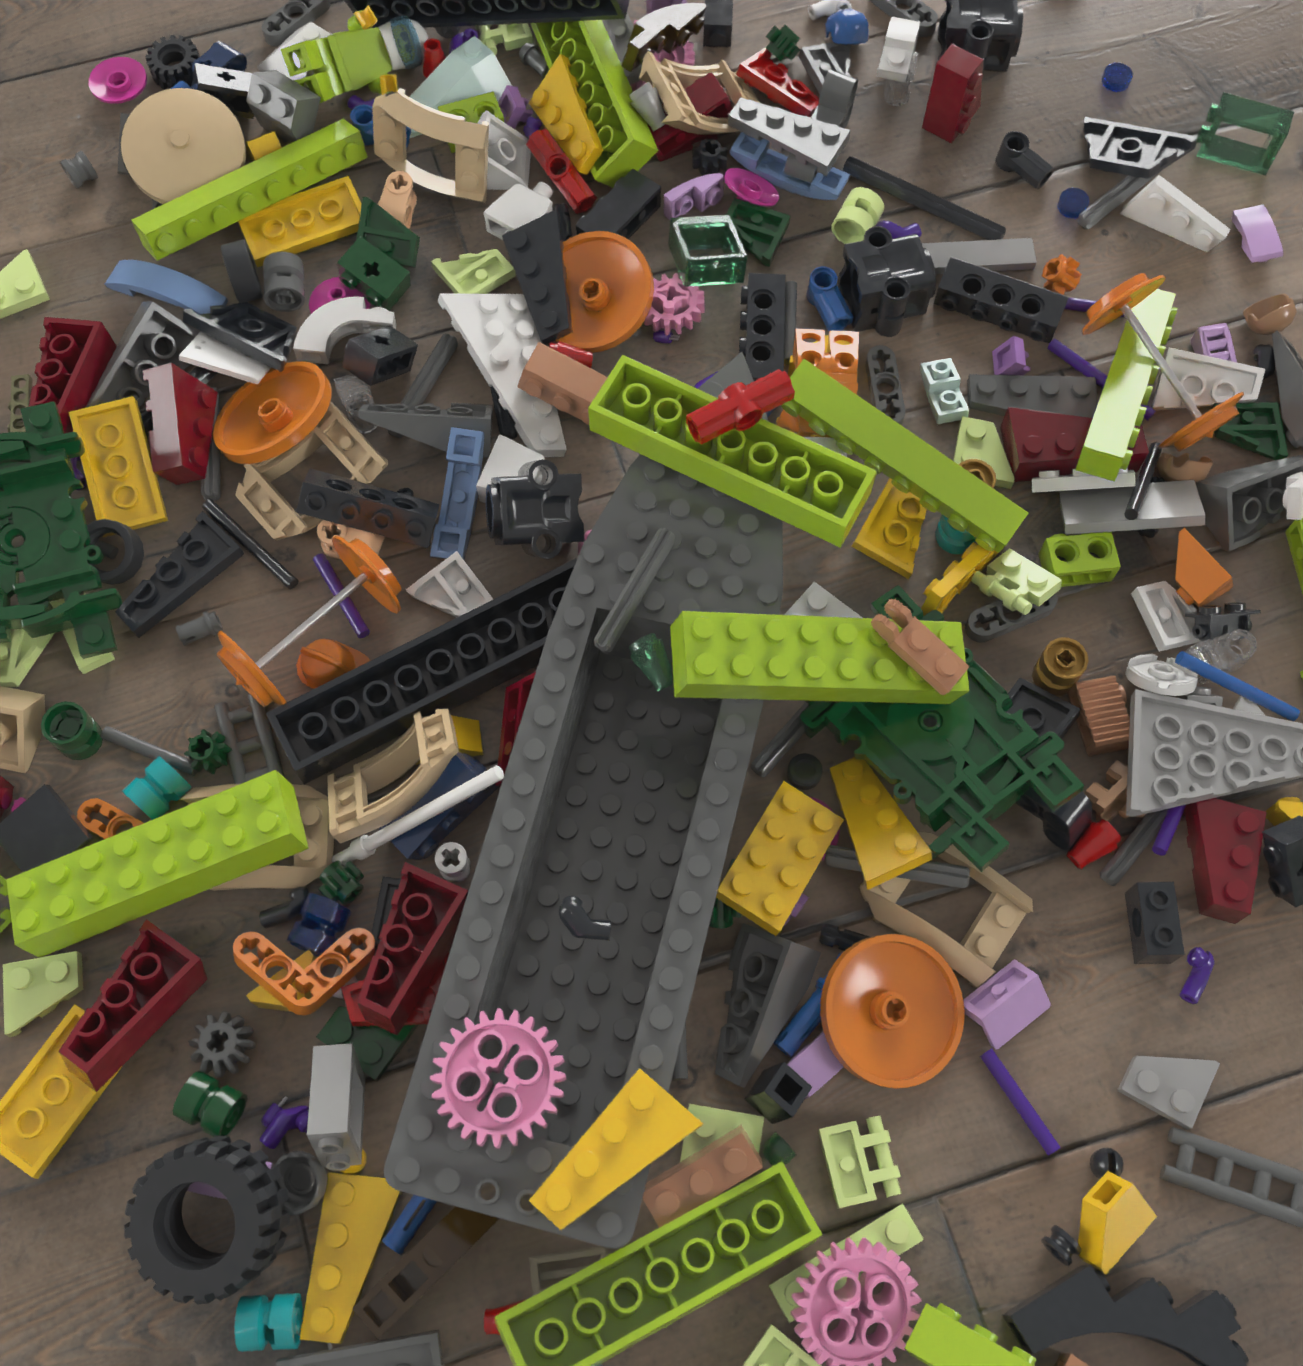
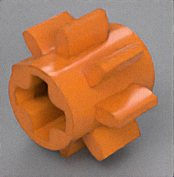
[1042,254,1082,295]

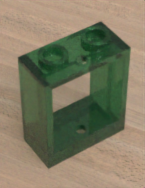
[1196,92,1294,176]
[668,215,748,287]

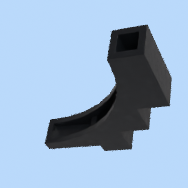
[1002,1265,1249,1366]

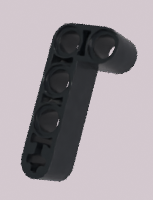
[964,766,1092,850]

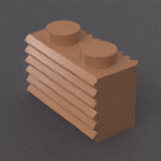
[1068,675,1130,757]

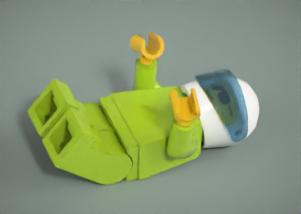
[280,5,428,103]

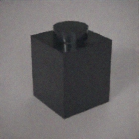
[703,0,733,47]
[745,1062,812,1124]

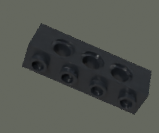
[934,257,1069,344]
[739,273,786,381]
[296,468,440,548]

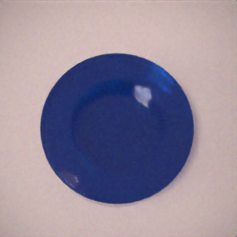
[1102,62,1133,92]
[1057,188,1090,218]

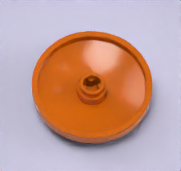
[555,231,654,353]
[213,361,332,464]
[820,934,965,1088]

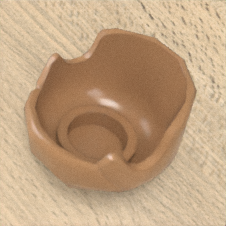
[1243,293,1296,335]
[1157,452,1213,484]

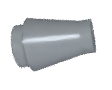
[629,82,666,132]

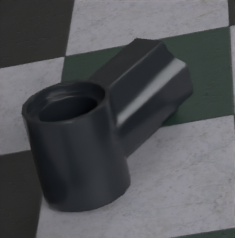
[995,131,1055,190]

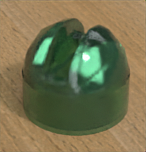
[763,1131,797,1166]

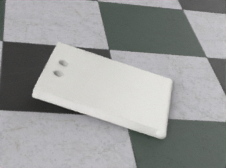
[179,331,271,384]

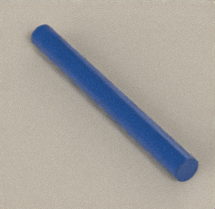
[1175,651,1300,721]

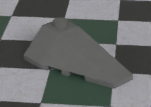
[86,301,199,408]

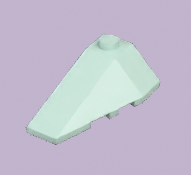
[410,36,512,138]

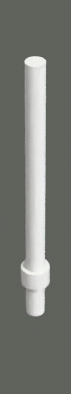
[332,766,504,865]

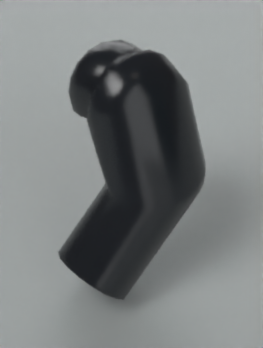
[1253,344,1275,381]

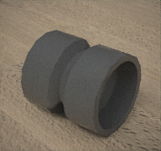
[263,252,305,312]

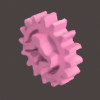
[644,273,705,335]

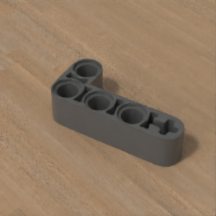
[784,70,858,183]

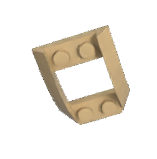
[639,51,760,135]
[373,89,489,203]
[235,402,388,540]
[327,708,459,843]
[181,783,334,891]
[859,832,1033,988]

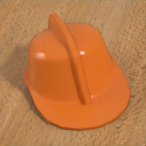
[296,639,370,689]

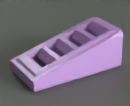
[1190,323,1237,362]

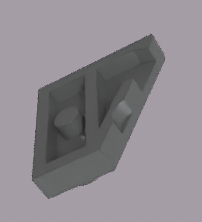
[799,42,851,94]

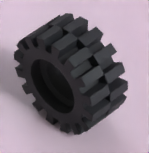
[146,35,200,90]

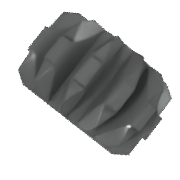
[188,1011,256,1078]

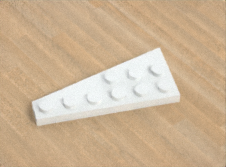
[438,293,567,457]

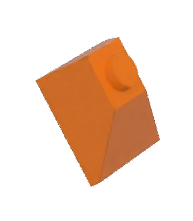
[1175,527,1233,607]

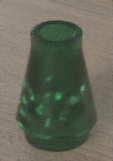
[629,633,674,691]

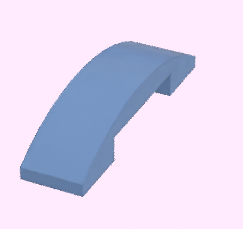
[730,132,850,200]
[105,260,228,314]
[430,427,484,560]

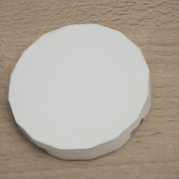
[1125,654,1198,696]

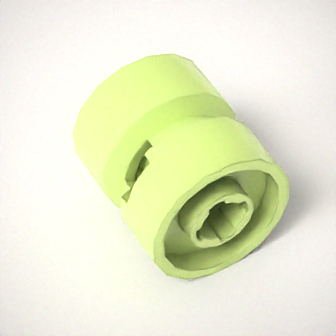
[832,187,884,244]

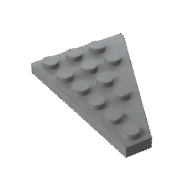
[1126,689,1303,817]

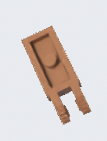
[871,599,969,696]

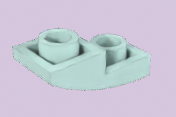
[920,358,969,424]

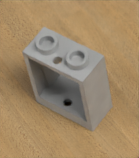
[307,1043,366,1171]

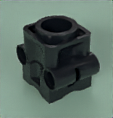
[938,0,1023,72]
[837,226,936,337]
[485,459,585,559]

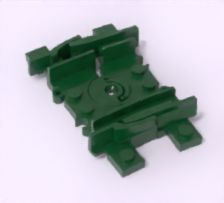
[0,401,122,659]
[800,585,1084,872]

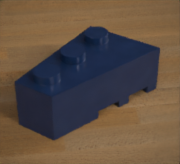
[379,752,499,860]

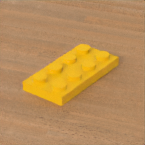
[238,176,362,268]
[69,396,168,537]
[716,781,844,936]
[0,1004,122,1179]

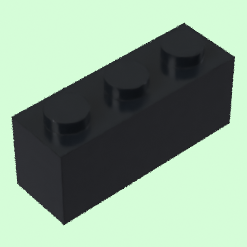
[576,169,661,239]

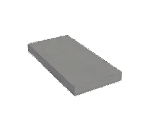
[1059,480,1205,535]

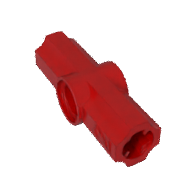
[526,128,597,214]
[686,369,795,445]

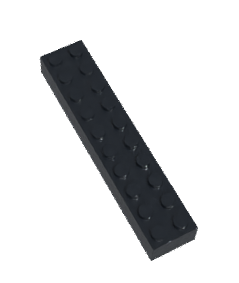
[344,0,629,28]
[266,558,577,785]

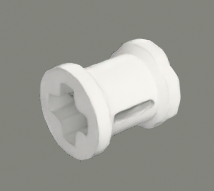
[435,842,470,882]

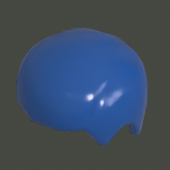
[825,8,869,44]

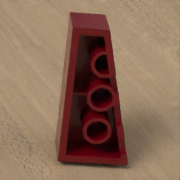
[29,317,117,434]
[1000,407,1149,482]
[357,862,469,1036]
[58,919,207,1092]

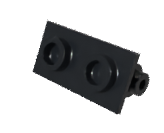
[1185,602,1261,641]

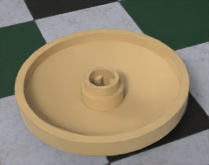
[121,88,246,204]

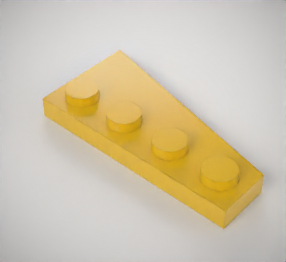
[528,54,604,175]
[851,478,927,579]
[921,542,998,616]
[830,757,932,890]
[529,1068,703,1231]
[299,1172,402,1344]

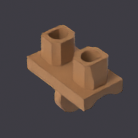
[1084,760,1146,822]

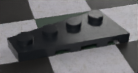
[502,209,573,345]
[115,511,244,638]

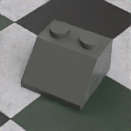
[246,70,321,144]

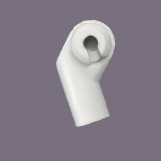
[808,0,852,20]

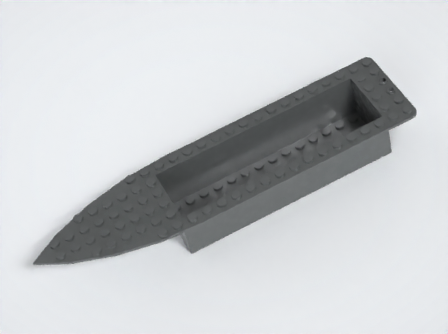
[384,352,783,1249]

